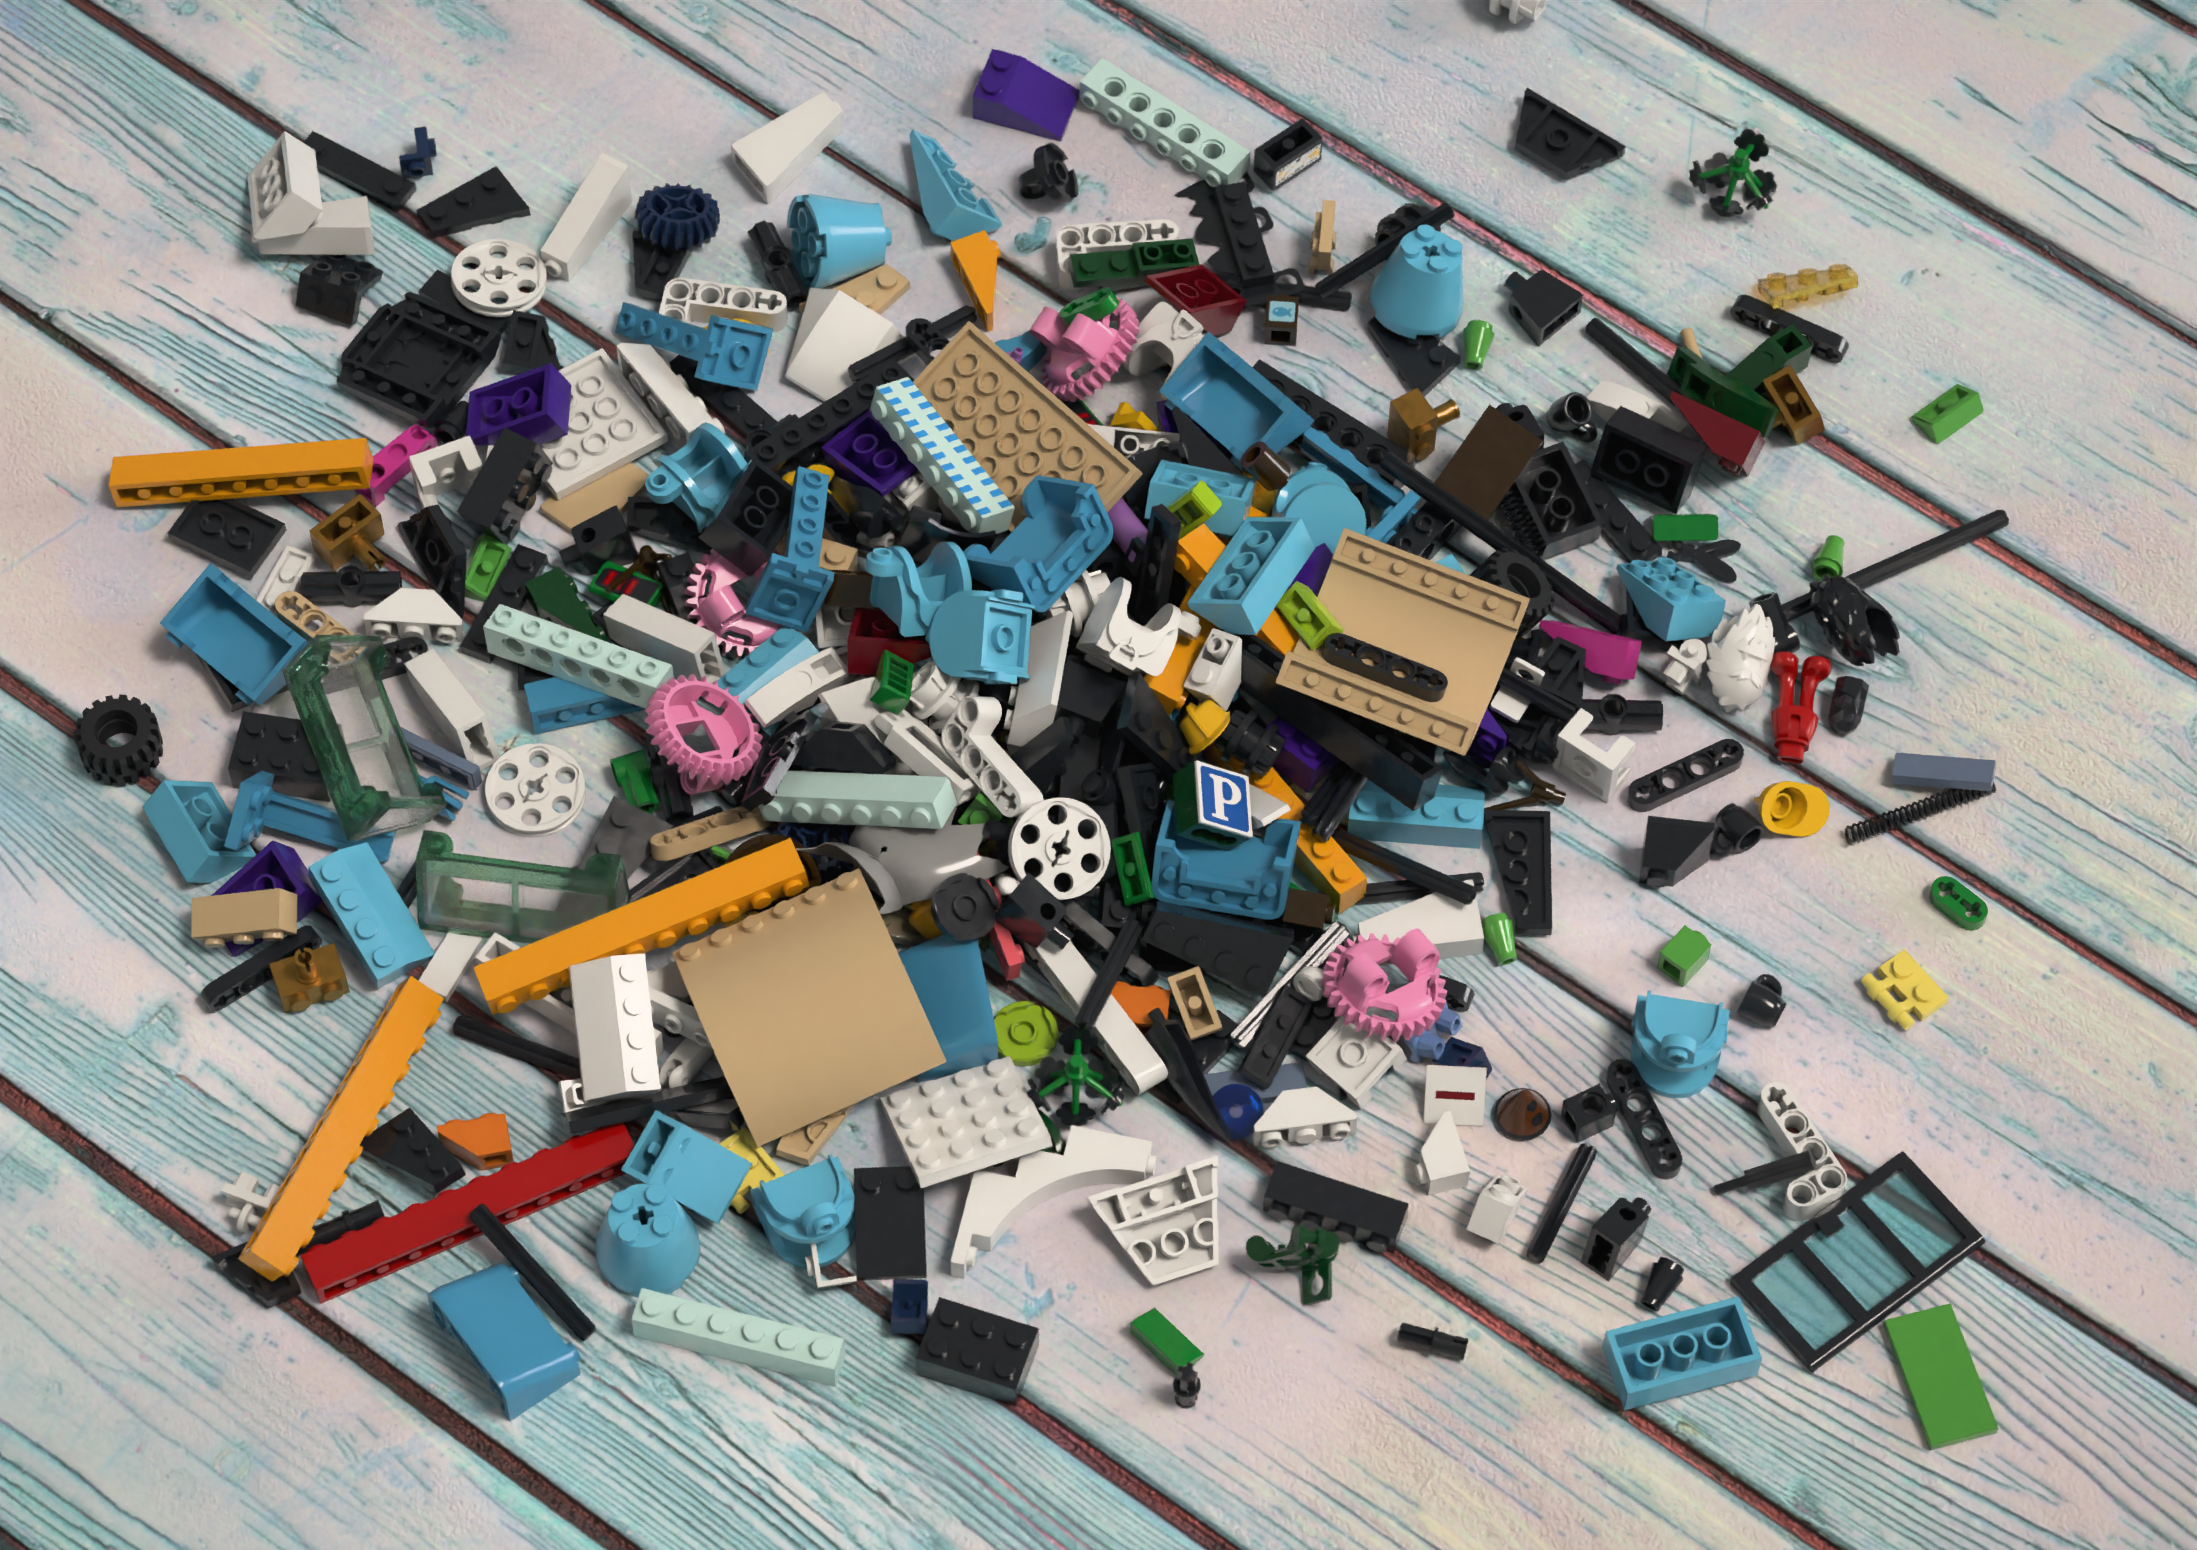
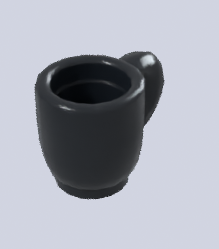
[1546,392,1598,442]
[1710,803,1764,858]
[1736,974,1787,1027]

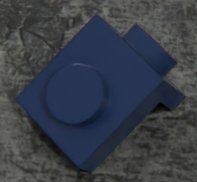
[399,126,437,178]
[891,1279,928,1334]

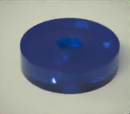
[1213,1084,1264,1140]

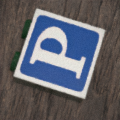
[1173,760,1253,851]

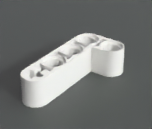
[1056,219,1179,292]
[659,278,788,332]
[941,696,1044,817]
[1758,1082,1847,1221]

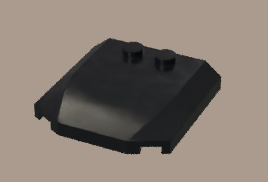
[337,291,501,429]

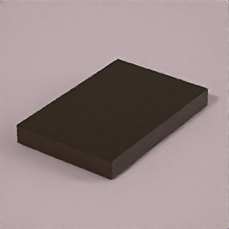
[1435,405,1543,520]

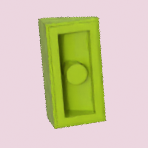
[1276,581,1344,650]

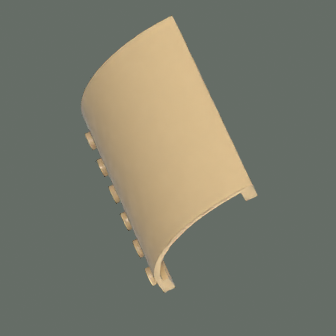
[1275,528,1530,756]
[672,868,947,1147]

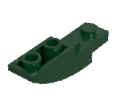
[1067,238,1200,291]
[1667,346,1779,438]

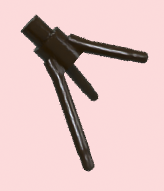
[605,545,673,615]
[1484,761,1566,810]

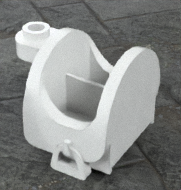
[1123,302,1206,401]
[1075,577,1202,676]

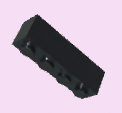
[1263,1161,1409,1254]

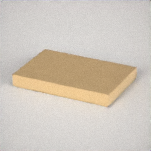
[540,462,649,534]

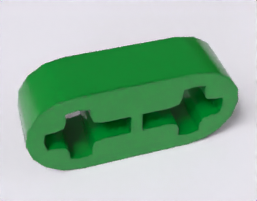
[1059,288,1119,328]
[1929,876,1988,931]

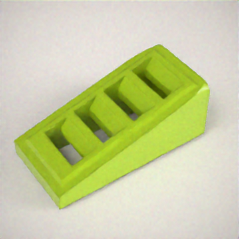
[1166,480,1222,540]

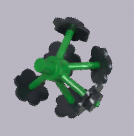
[1689,129,1777,217]
[1027,1025,1125,1126]

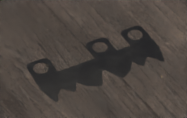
[1174,172,1305,306]

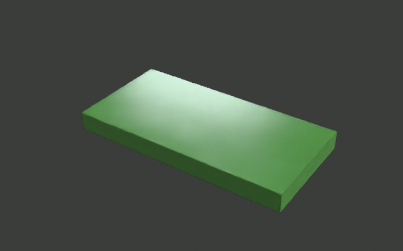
[1883,1303,1998,1450]

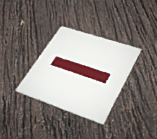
[1423,1065,1487,1126]

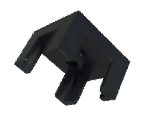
[1123,441,1186,522]

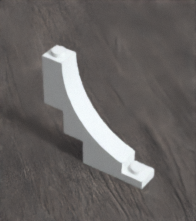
[950,1125,1157,1279]

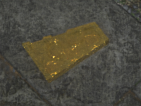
[1758,264,1858,309]

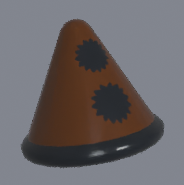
[1494,1088,1552,1141]

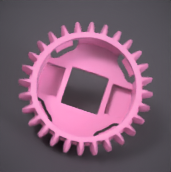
[1029,296,1139,402]
[684,549,785,659]
[644,674,763,795]
[1321,928,1447,1042]

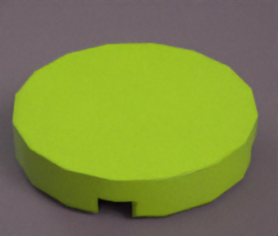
[994,1001,1058,1067]

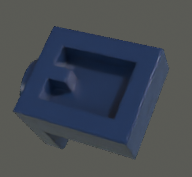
[1432,1037,1492,1079]

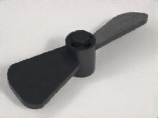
[1065,702,1126,881]

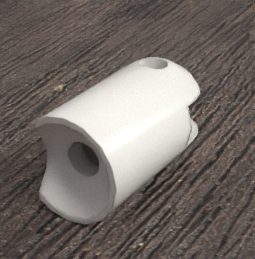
[658,1037,714,1088]

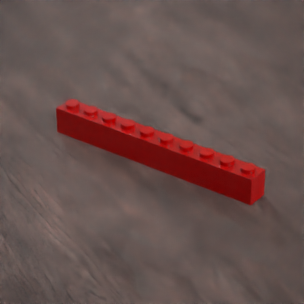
[300,1122,635,1304]

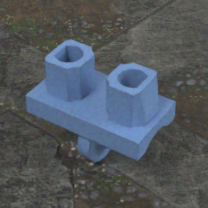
[1404,999,1462,1063]

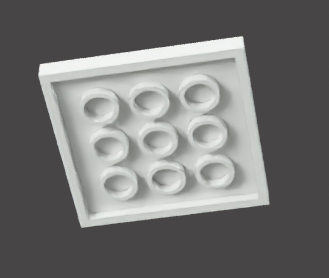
[538,348,669,500]
[880,1056,1052,1188]

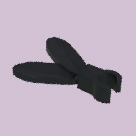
[1666,539,1741,582]

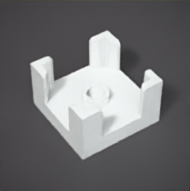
[409,435,483,509]
[1553,708,1636,803]
[1306,1016,1407,1110]

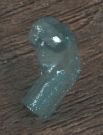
[1014,216,1052,254]

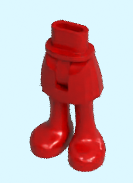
[1770,651,1832,764]

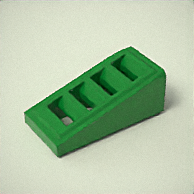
[869,649,914,715]

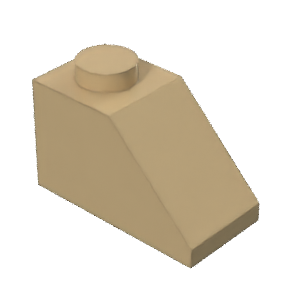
[1167,966,1223,1041]

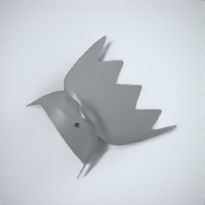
[795,806,1009,914]

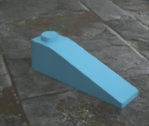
[909,130,1002,241]

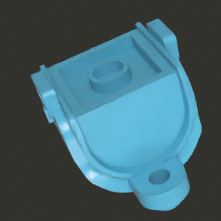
[645,422,747,533]
[1271,462,1366,555]
[865,542,972,644]
[929,589,1036,685]
[1631,990,1730,1098]
[750,1154,855,1268]

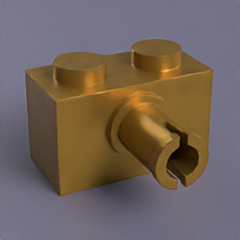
[1762,365,1825,445]
[1387,388,1460,460]
[309,494,386,571]
[269,943,350,1013]

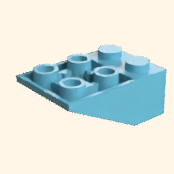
[1616,557,1726,641]
[621,1110,753,1225]

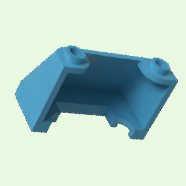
[1159,331,1315,472]
[963,475,1113,612]
[160,563,321,707]
[1151,800,1301,920]
[898,934,998,1083]
[427,1263,581,1421]

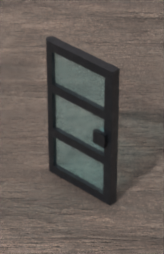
[1730,1151,1986,1373]

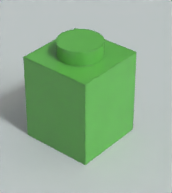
[1657,925,1712,987]

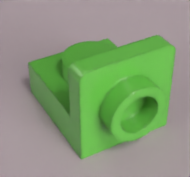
[958,790,1004,842]

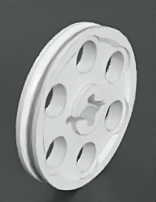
[451,239,546,317]
[485,743,586,838]
[1008,797,1111,900]

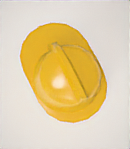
[1180,700,1230,755]
[1754,781,1830,837]

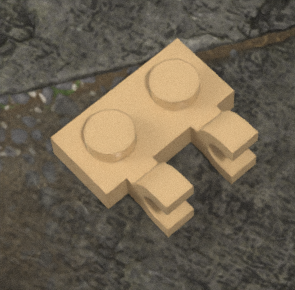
[1308,200,1336,275]

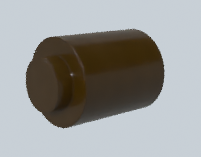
[1240,442,1291,491]

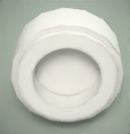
[1293,966,1324,1001]

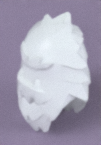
[1706,604,1775,713]

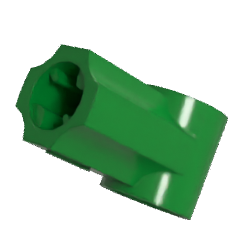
[610,750,659,815]

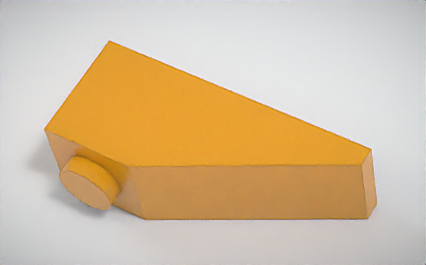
[950,230,1001,332]

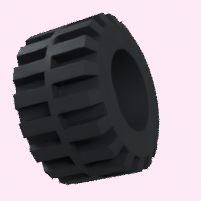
[1469,548,1555,638]
[74,694,163,786]

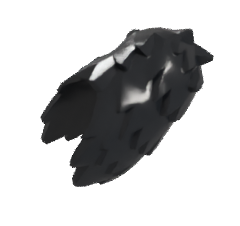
[1809,574,1900,666]

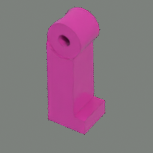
[354,424,438,507]

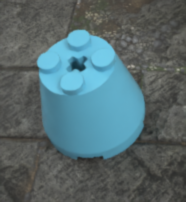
[787,194,892,289]
[1368,225,1464,339]
[595,1184,700,1298]

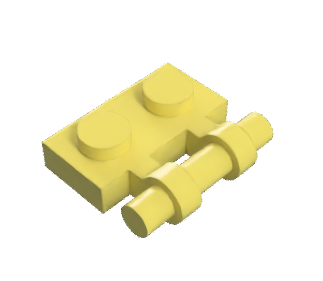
[1861,949,1949,1031]
[719,1127,785,1214]

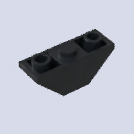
[791,721,896,774]

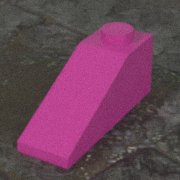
[1539,620,1642,684]

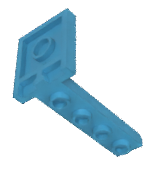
[615,302,774,391]
[1300,426,1421,544]
[745,466,834,633]
[224,771,397,862]

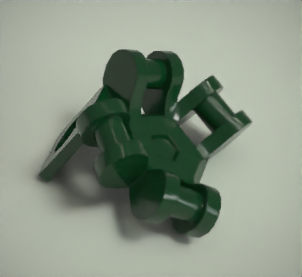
[1246,1224,1340,1306]

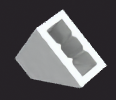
[731,91,843,204]
[541,153,632,281]
[250,196,375,255]
[603,594,726,698]
[404,648,500,771]
[1352,879,1484,966]

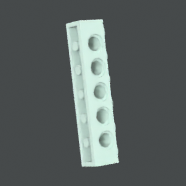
[1080,58,1251,187]
[483,604,674,709]

